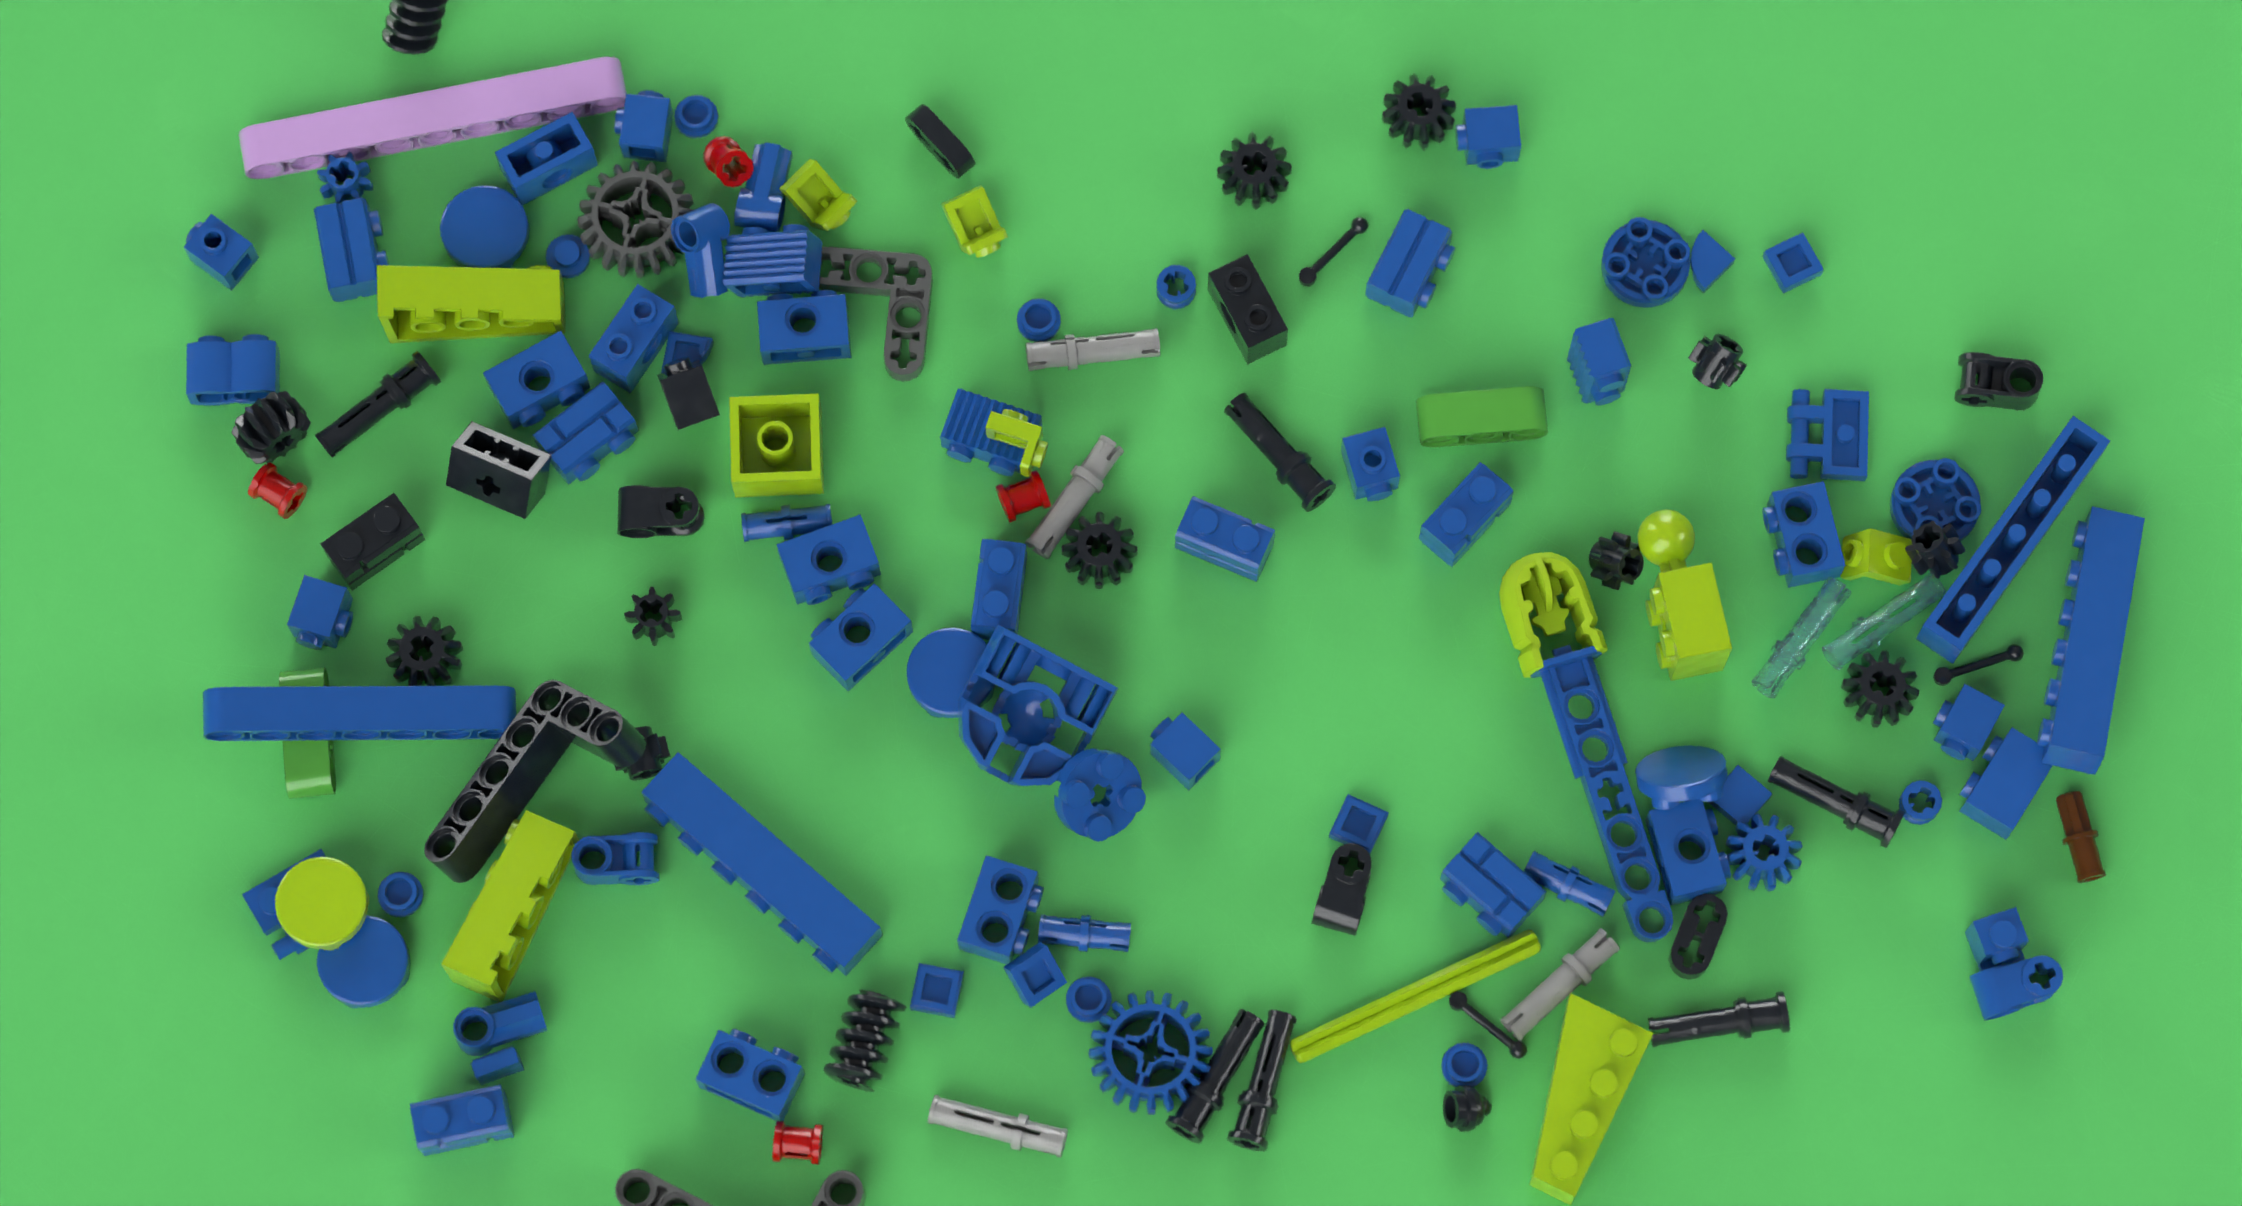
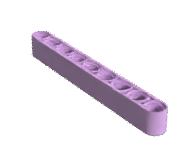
[239,57,626,179]

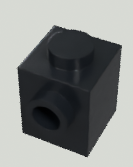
[657,357,720,430]

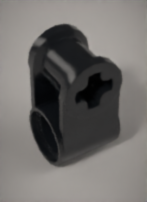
[1954,352,2044,410]
[617,485,705,538]
[1311,843,1372,936]

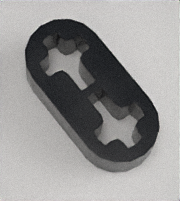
[905,104,976,179]
[1668,894,1728,979]

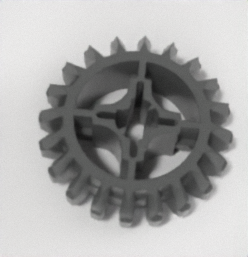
[577,160,694,279]

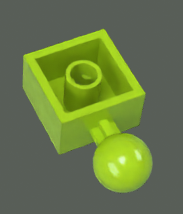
[1638,509,1732,681]

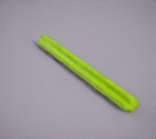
[1290,929,1541,1063]

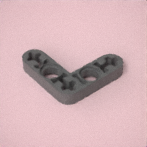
[819,247,933,382]

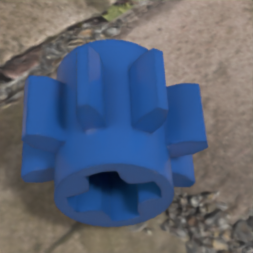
[317,151,373,204]

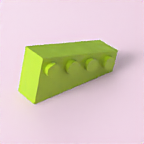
[377,265,566,343]
[441,810,579,1002]
[1529,993,1654,1205]

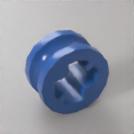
[1157,265,1196,309]
[1899,780,1942,825]

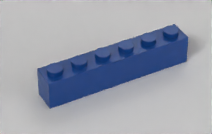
[1916,416,2110,664]
[2037,506,2145,775]
[641,752,882,976]

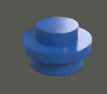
[674,95,718,138]
[546,234,590,278]
[1017,299,1061,342]
[378,872,424,917]
[1066,977,1112,1023]
[1441,1043,1487,1087]

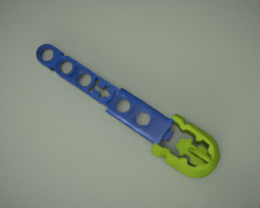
[1499,552,1673,943]

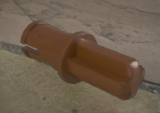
[2056,791,2106,883]

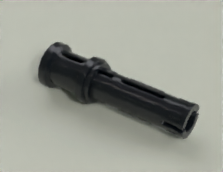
[315,351,441,458]
[1224,393,1336,512]
[1768,756,1905,848]
[1648,991,1790,1047]
[1166,1009,1265,1144]
[1227,1010,1297,1151]

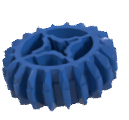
[1089,990,1212,1115]

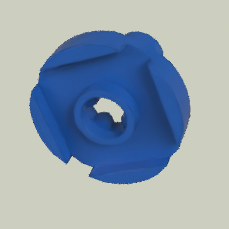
[1054,748,1146,842]

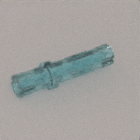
[1822,573,1946,670]
[1751,577,1851,699]

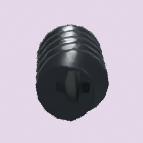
[382,0,449,54]
[824,990,906,1092]

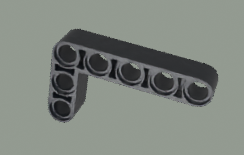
[424,680,646,883]

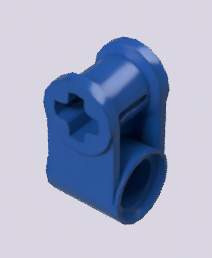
[571,832,659,885]
[1969,955,2063,1021]

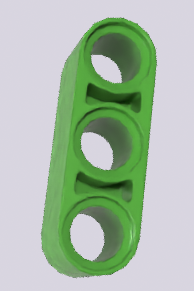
[1416,386,1548,448]
[279,668,336,799]

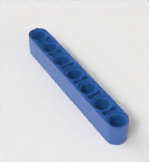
[203,685,517,741]

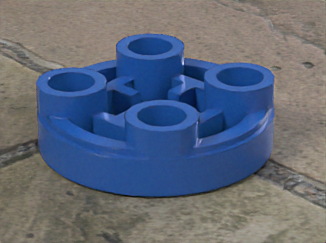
[440,185,529,268]
[1601,217,1690,308]
[1890,458,1981,541]
[907,628,995,718]
[1635,745,1727,810]
[317,916,410,1008]

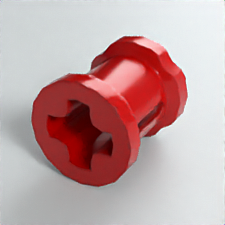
[703,136,753,187]
[247,462,307,519]
[995,470,1051,523]
[773,1120,823,1165]

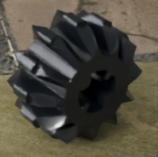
[1382,74,1456,150]
[1217,132,1292,209]
[231,391,311,464]
[1061,512,1137,589]
[386,616,463,686]
[1841,650,1919,728]

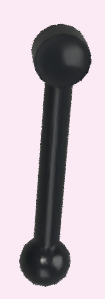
[1299,217,1368,286]
[1933,644,2024,686]
[1449,991,1527,1059]

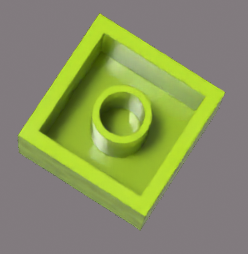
[729,393,824,497]

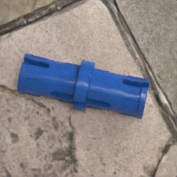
[741,504,832,542]
[1524,851,1616,917]
[1038,914,1131,952]

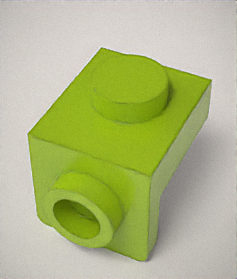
[779,159,857,231]
[941,186,1008,258]
[985,409,1048,477]
[1841,528,1912,586]

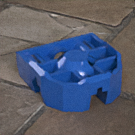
[958,624,1119,786]

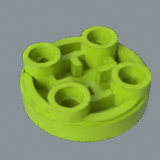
[275,857,369,951]

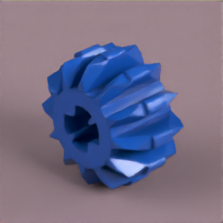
[1726,814,1802,891]

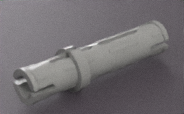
[1026,328,1160,371]
[1025,435,1124,559]
[1500,928,1620,1041]
[928,1095,1068,1158]

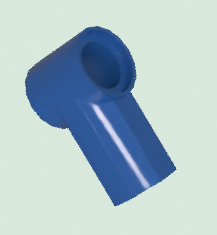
[734,142,793,232]
[671,203,730,298]
[453,992,547,1056]

